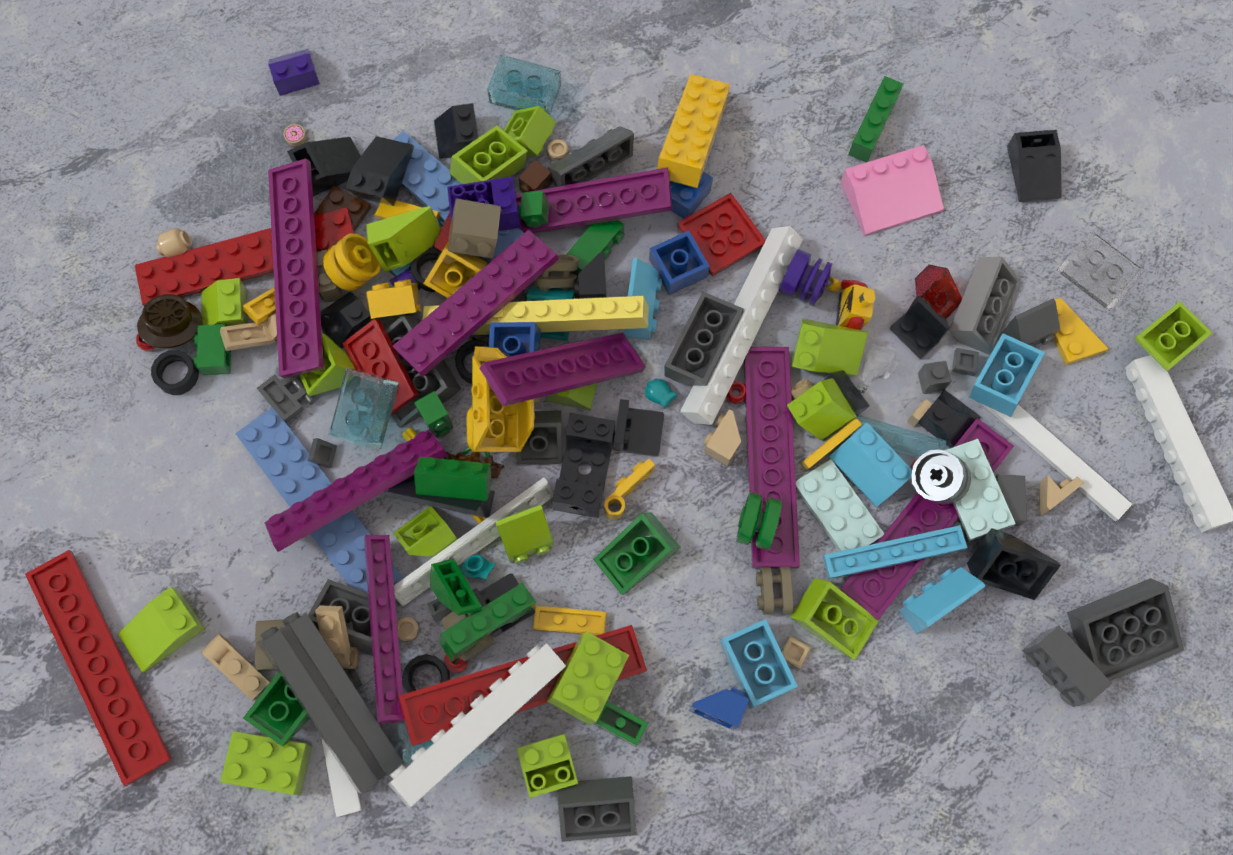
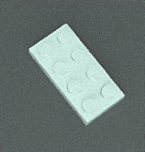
[942,439,1016,541]
[796,459,884,552]

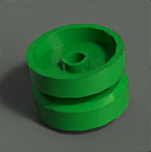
[736,491,782,551]

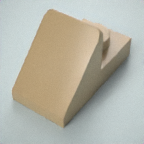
[1039,476,1084,515]

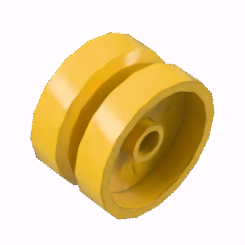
[323,233,381,291]

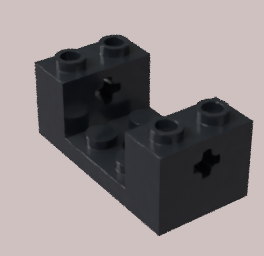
[552,413,616,518]

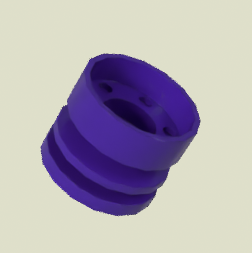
[779,249,833,306]

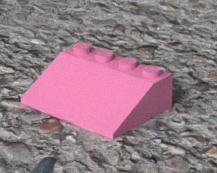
[841,145,944,236]

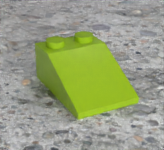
[1134,301,1212,371]
[792,318,868,375]
[495,504,554,564]
[790,578,879,661]
[117,587,206,673]

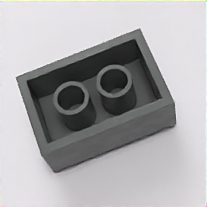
[1022,626,1112,707]

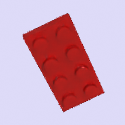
[342,319,419,420]

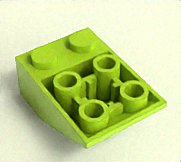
[366,206,442,272]

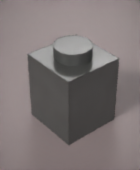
[918,361,952,394]

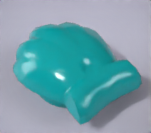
[645,378,677,409]
[461,554,495,581]

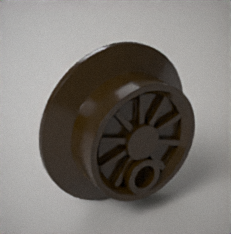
[137,294,202,348]

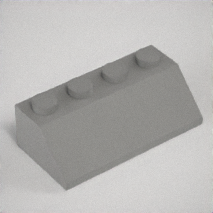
[949,257,1021,355]

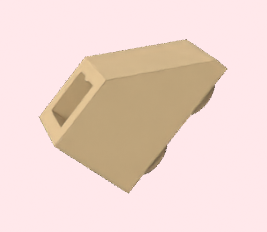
[703,409,741,466]

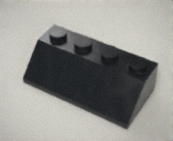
[386,475,495,518]

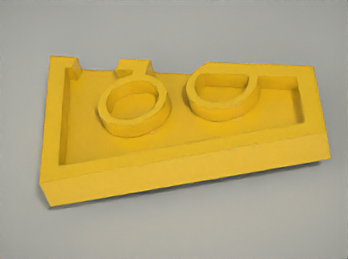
[1054,298,1108,365]

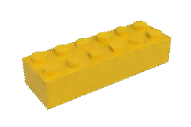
[657,74,731,188]

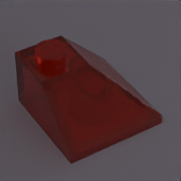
[915,264,962,319]

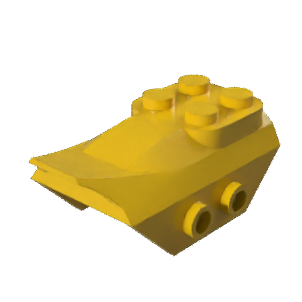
[467,346,535,452]

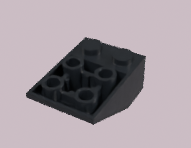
[1007,129,1062,202]
[287,137,361,196]

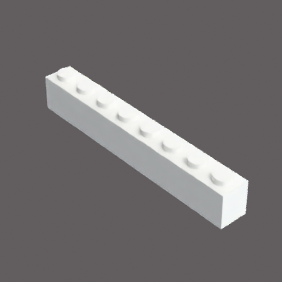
[1125,355,1233,533]
[389,643,566,808]

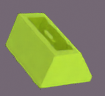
[517,734,578,798]

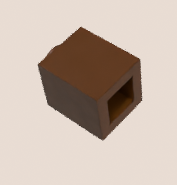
[518,160,552,193]

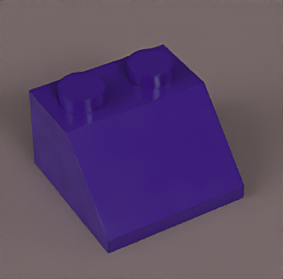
[268,48,320,96]

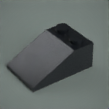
[345,136,414,206]
[967,528,1061,600]

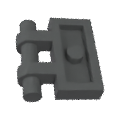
[257,375,316,423]

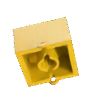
[366,279,422,319]

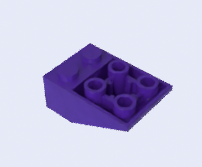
[447,177,521,231]

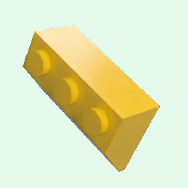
[423,242,489,298]

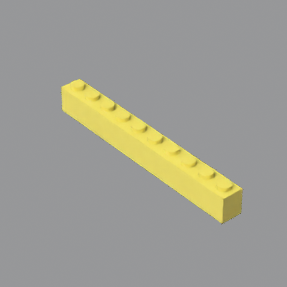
[423,296,649,335]

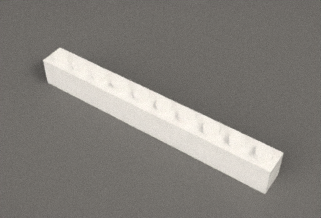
[680,226,803,425]

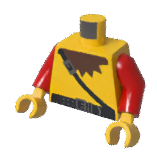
[826,277,876,330]

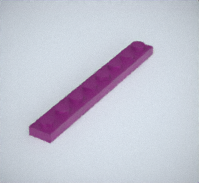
[364,535,404,724]

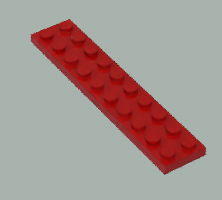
[134,207,355,306]
[25,550,172,786]
[398,625,647,747]

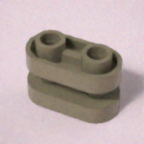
[533,254,579,290]
[756,567,793,615]

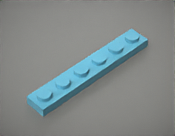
[823,525,967,579]

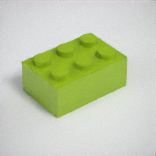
[450,125,528,184]
[547,631,629,725]
[220,731,312,796]

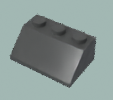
[308,579,373,656]
[557,776,636,842]

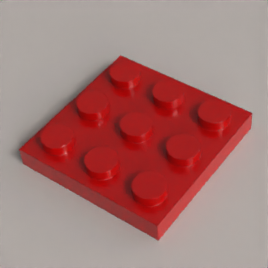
[677,193,766,276]

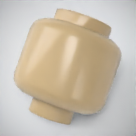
[156,228,192,258]

